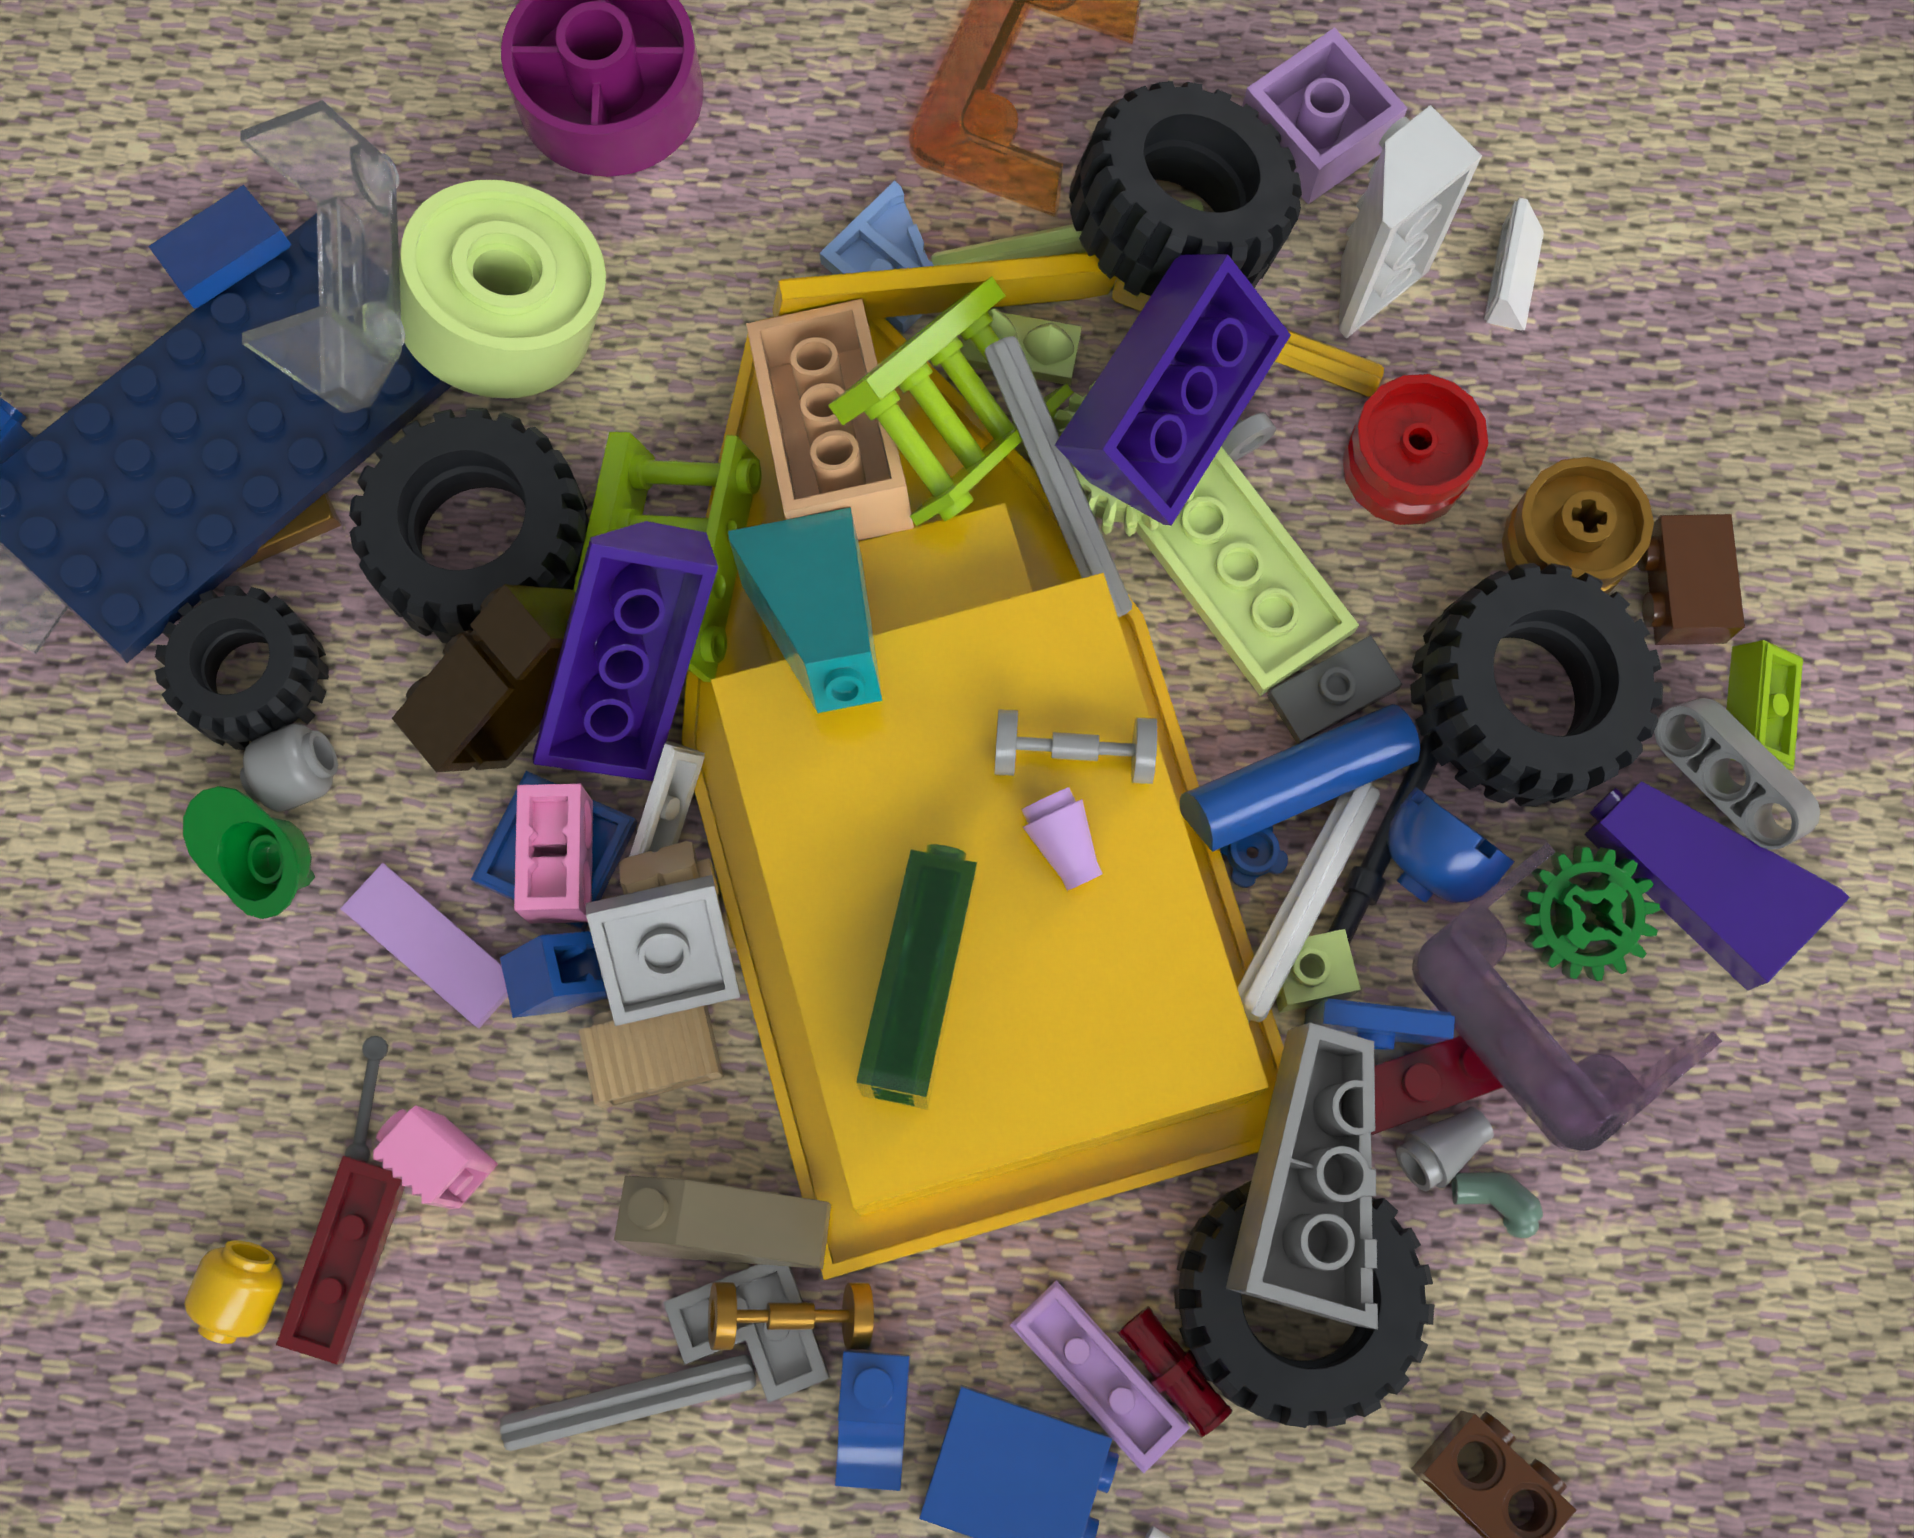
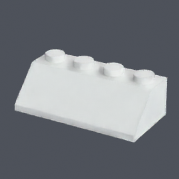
[1339,105,1482,339]

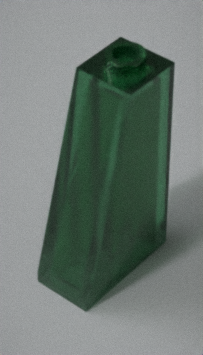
[856,844,977,1110]

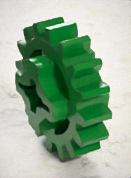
[1518,845,1660,981]

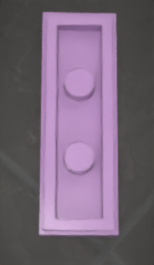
[340,863,508,1029]
[1010,1280,1190,1473]

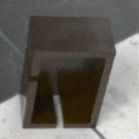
[392,584,576,773]

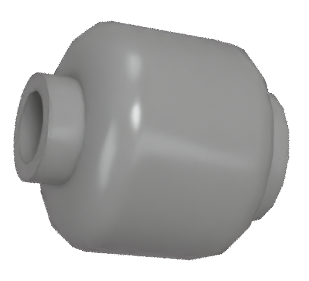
[240,724,338,812]

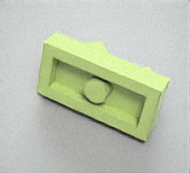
[961,308,1082,386]

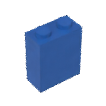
[919,1385,1119,1538]

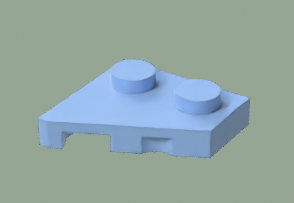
[820,181,934,334]

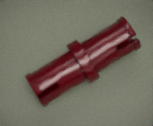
[1117,1306,1233,1438]

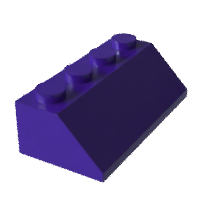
[1055,254,1291,526]
[532,521,718,781]

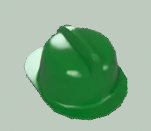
[183,786,315,919]

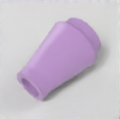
[1021,787,1103,891]

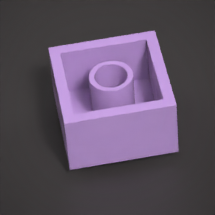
[1242,27,1407,204]

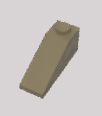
[614,1176,831,1269]

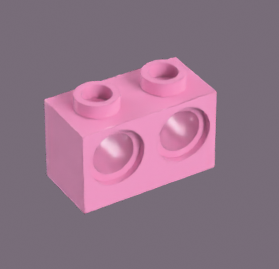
[514,783,593,924]

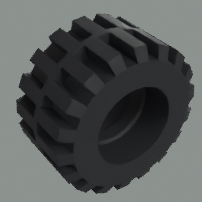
[155,586,329,750]

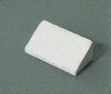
[1484,198,1544,330]
[629,741,705,857]

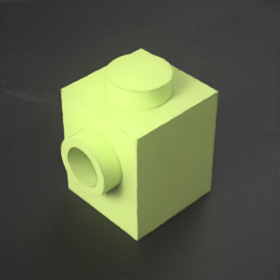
[1276,929,1361,1013]

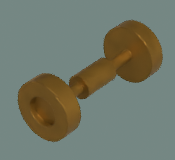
[708,1282,874,1350]

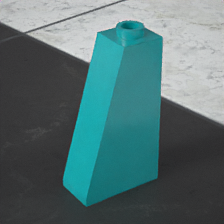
[728,507,883,713]

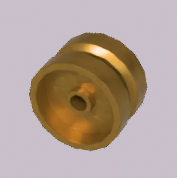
[1501,457,1654,594]

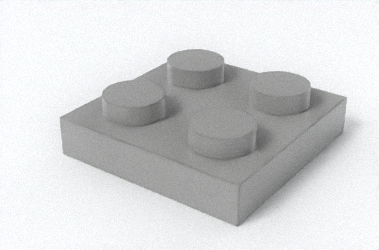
[585,875,740,1026]

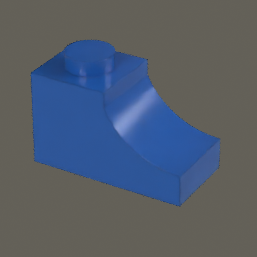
[500,931,608,1018]
[835,1350,911,1491]

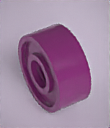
[501,0,704,177]

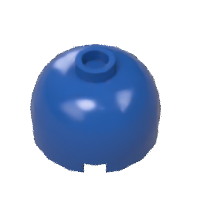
[1387,787,1515,903]

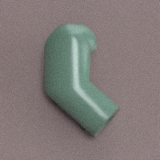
[1451,1172,1543,1238]

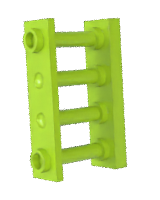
[828,277,1074,526]
[573,432,762,682]

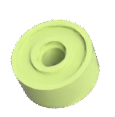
[394,180,606,399]

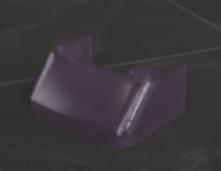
[1412,843,1722,1153]

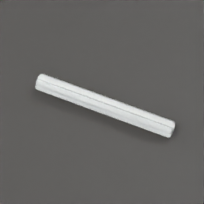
[1237,782,1380,1023]

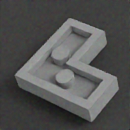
[663,1264,831,1403]

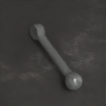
[345,1036,388,1162]

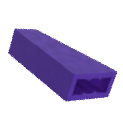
[1584,781,1850,991]

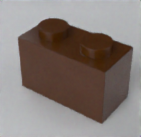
[1637,514,1745,645]

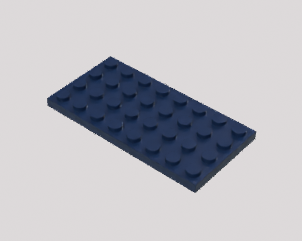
[0,211,452,663]

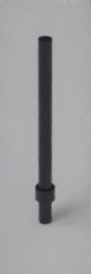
[1328,734,1438,945]

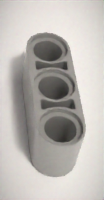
[1654,698,1820,850]

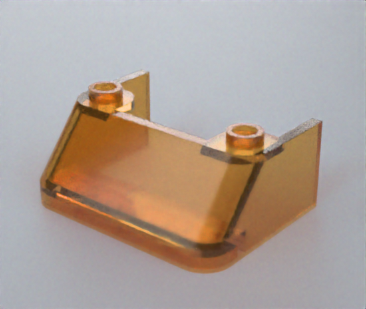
[909,0,1141,217]

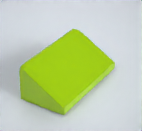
[1726,640,1803,770]

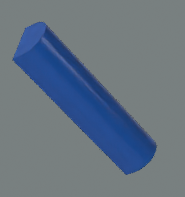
[1180,704,1420,852]

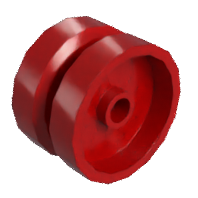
[1343,374,1489,525]

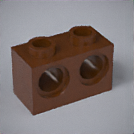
[1411,1411,1577,1538]

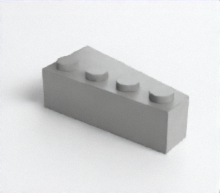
[1226,1023,1378,1330]

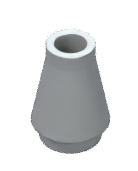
[1396,1107,1494,1191]

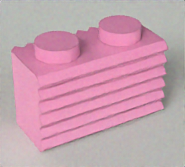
[373,1105,498,1209]

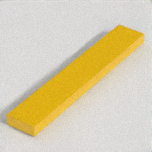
[772,252,1117,319]

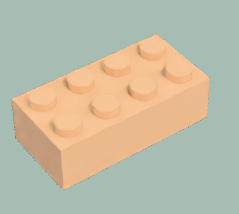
[746,299,914,541]

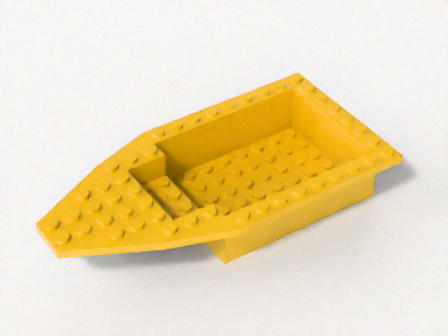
[682,317,1284,1280]

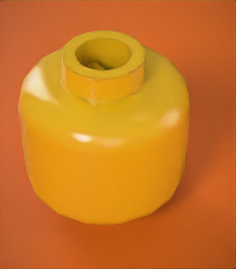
[184,1240,284,1344]

